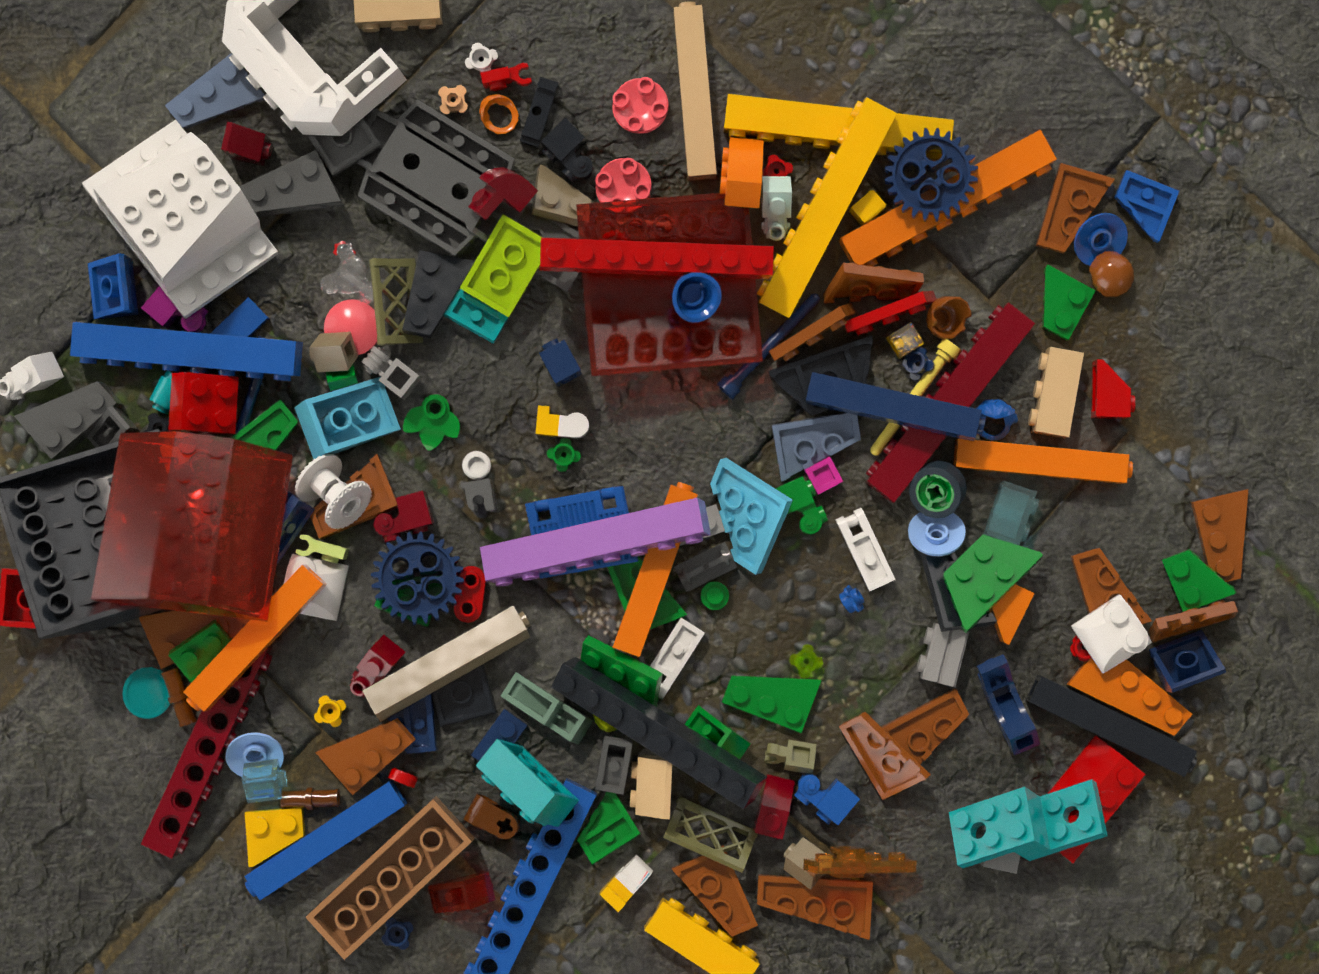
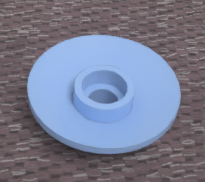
[908,512,965,556]
[226,733,284,779]

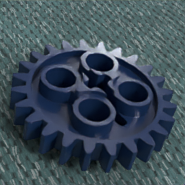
[885,128,978,222]
[371,532,464,625]

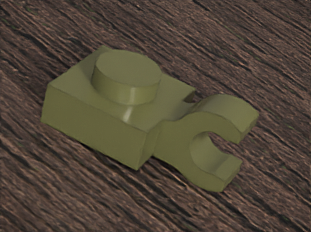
[764,740,816,774]

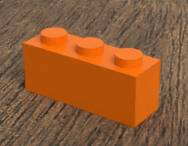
[720,137,764,208]

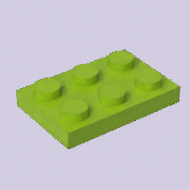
[460,214,543,317]

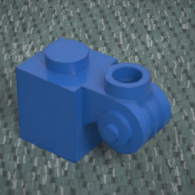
[794,774,860,825]

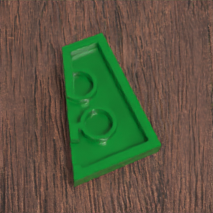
[721,675,821,733]

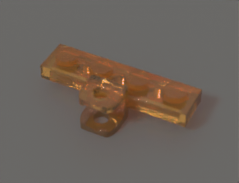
[803,846,917,878]

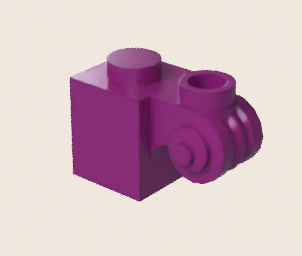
[141,286,209,333]

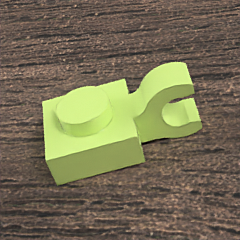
[295,535,349,564]

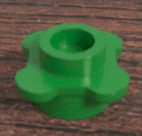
[547,438,581,472]

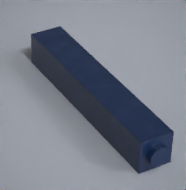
[806,372,986,441]

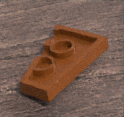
[823,263,924,303]
[769,303,857,362]
[310,454,398,540]
[1191,489,1248,582]
[1071,548,1152,624]
[881,688,969,764]
[839,712,931,800]
[315,718,416,795]
[671,845,758,937]

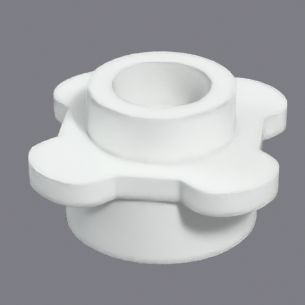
[465,43,498,72]

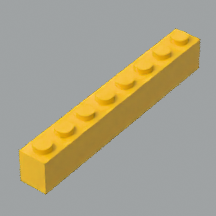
[723,94,954,161]
[757,97,897,318]

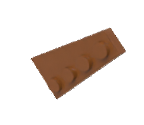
[139,597,261,669]

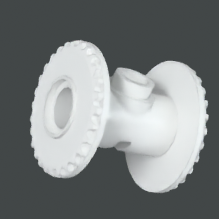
[295,453,372,529]

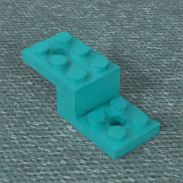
[949,779,1108,868]

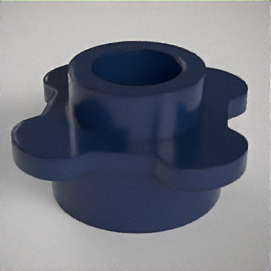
[902,347,934,381]
[382,918,413,950]

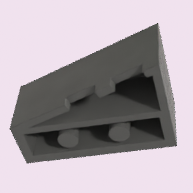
[239,150,345,217]
[14,381,124,460]

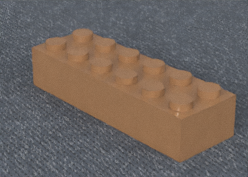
[306,796,475,960]

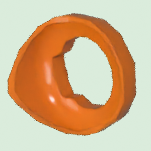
[479,94,518,134]

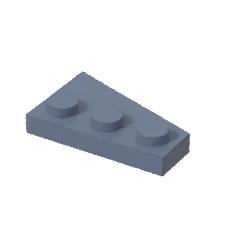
[165,53,265,129]
[772,413,861,482]

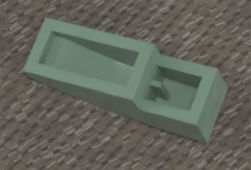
[501,672,593,745]

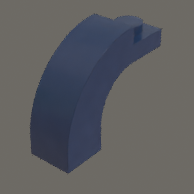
[977,654,1040,756]

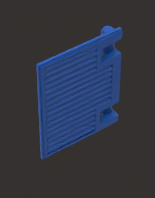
[525,486,639,579]

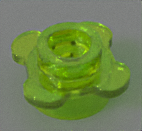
[789,644,823,678]

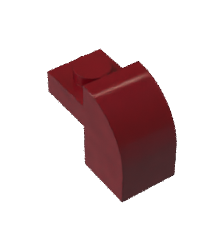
[468,167,538,220]

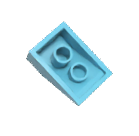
[294,377,401,459]

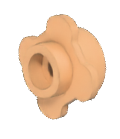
[438,85,468,115]

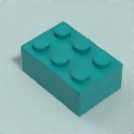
[476,739,579,827]

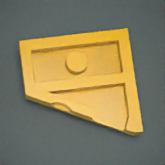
[245,808,305,867]

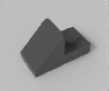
[595,736,633,795]

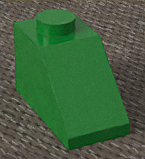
[684,705,751,759]

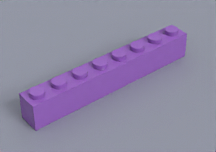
[480,498,711,587]

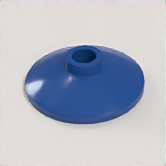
[1074,213,1128,266]

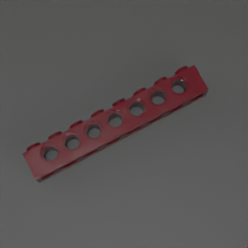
[141,647,273,859]

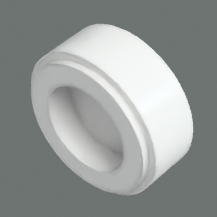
[462,451,491,480]

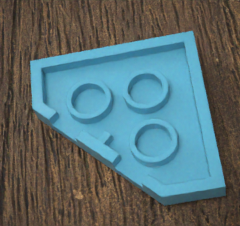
[710,458,793,575]

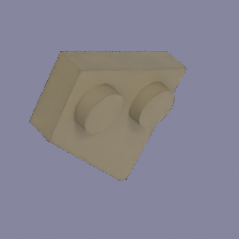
[531,165,591,229]

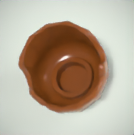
[1089,251,1134,297]
[926,296,971,339]

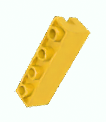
[644,898,760,974]

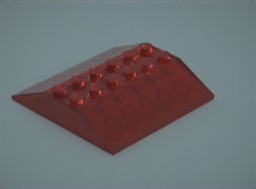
[576,193,763,376]
[91,431,293,622]

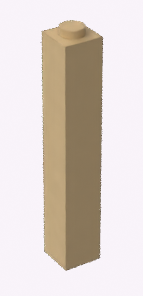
[674,2,716,181]

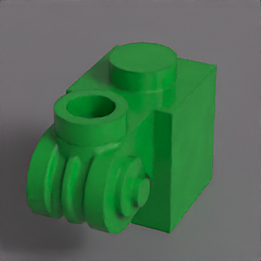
[775,476,828,534]

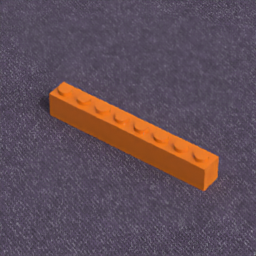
[839,129,1057,267]

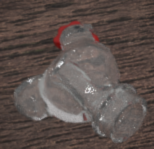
[320,241,374,305]

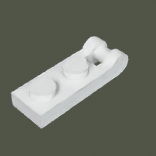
[835,508,895,592]
[650,618,705,700]

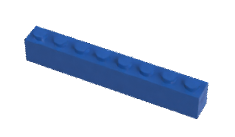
[70,322,303,381]

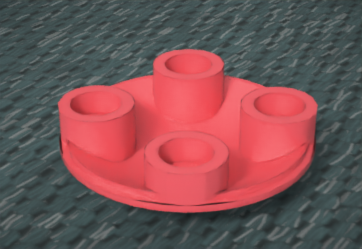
[612,77,669,134]
[595,158,652,215]
[324,299,377,355]

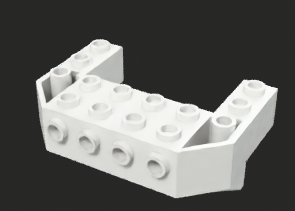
[222,0,406,136]

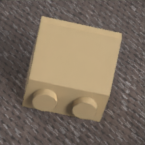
[630,755,672,819]

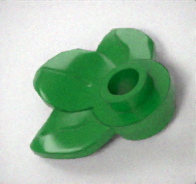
[403,394,460,451]

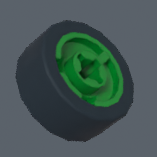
[909,461,967,518]

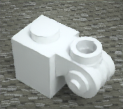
[0,352,64,400]

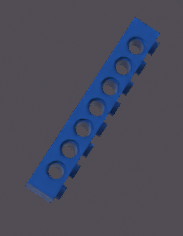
[464,778,597,974]

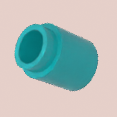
[149,370,172,414]

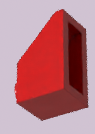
[1091,359,1135,419]

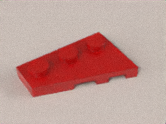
[845,291,936,336]

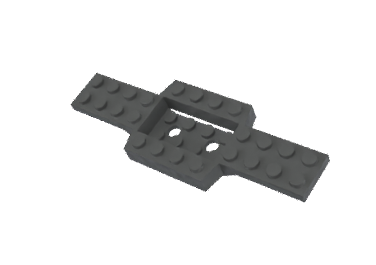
[278,99,589,293]

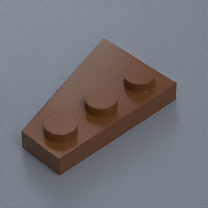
[1036,163,1115,254]
[1149,600,1238,642]

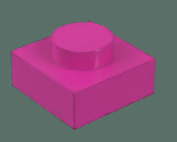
[804,457,843,495]

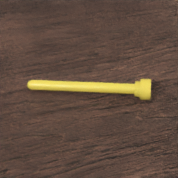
[870,339,962,456]

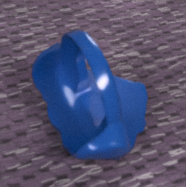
[975,399,1018,441]

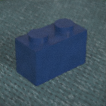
[539,338,582,387]

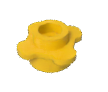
[314,695,346,727]

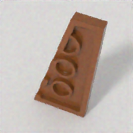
[757,874,873,940]

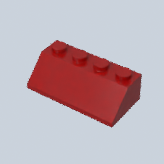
[1047,735,1145,863]

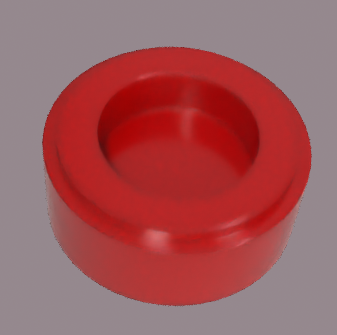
[388,768,418,788]

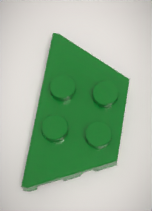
[943,535,1043,633]

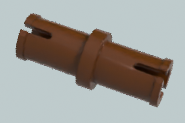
[161,667,197,727]
[280,787,340,810]

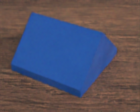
[88,254,138,319]

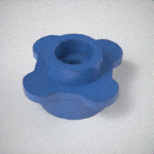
[839,585,864,613]

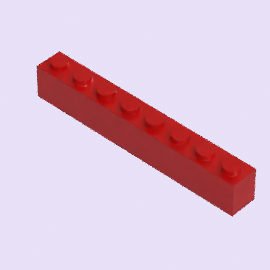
[540,238,774,279]

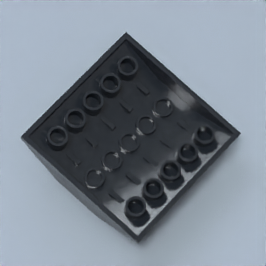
[0,429,211,640]

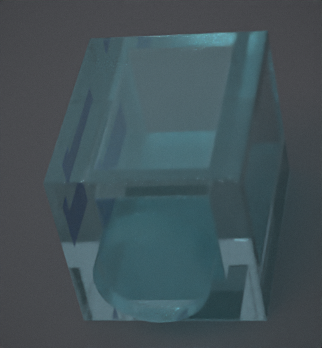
[242,759,287,803]

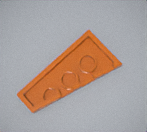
[1067,658,1192,736]

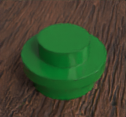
[701,582,729,610]

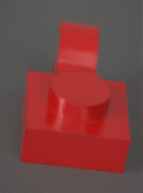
[480,63,532,91]

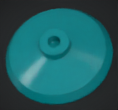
[122,667,170,719]

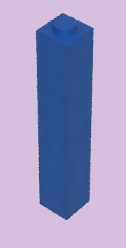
[244,780,407,900]

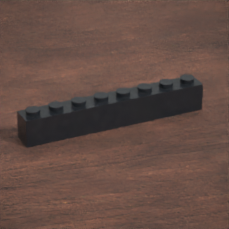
[551,657,767,809]

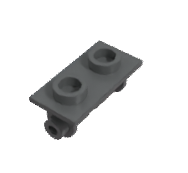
[674,542,737,592]

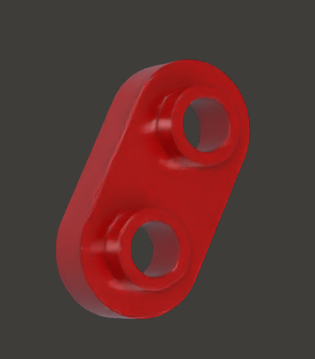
[453,566,486,623]

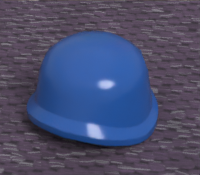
[672,272,722,322]

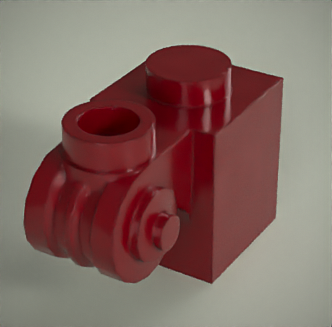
[374,490,434,542]
[349,635,406,698]

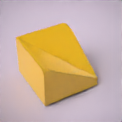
[849,190,886,226]

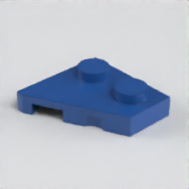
[1114,170,1179,243]

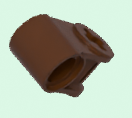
[463,793,521,839]

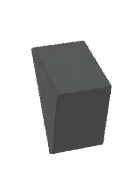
[87,406,139,448]

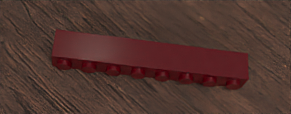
[865,302,1035,503]

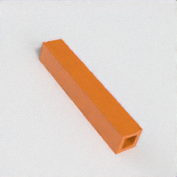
[953,438,1133,484]
[613,482,698,657]
[183,565,327,712]

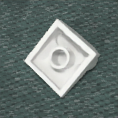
[284,554,349,621]
[1071,594,1152,674]

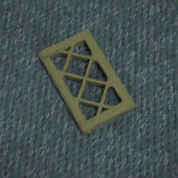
[369,258,423,346]
[663,796,758,873]

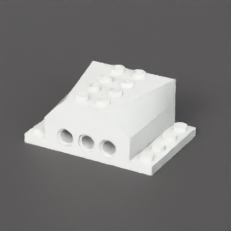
[82,120,278,319]

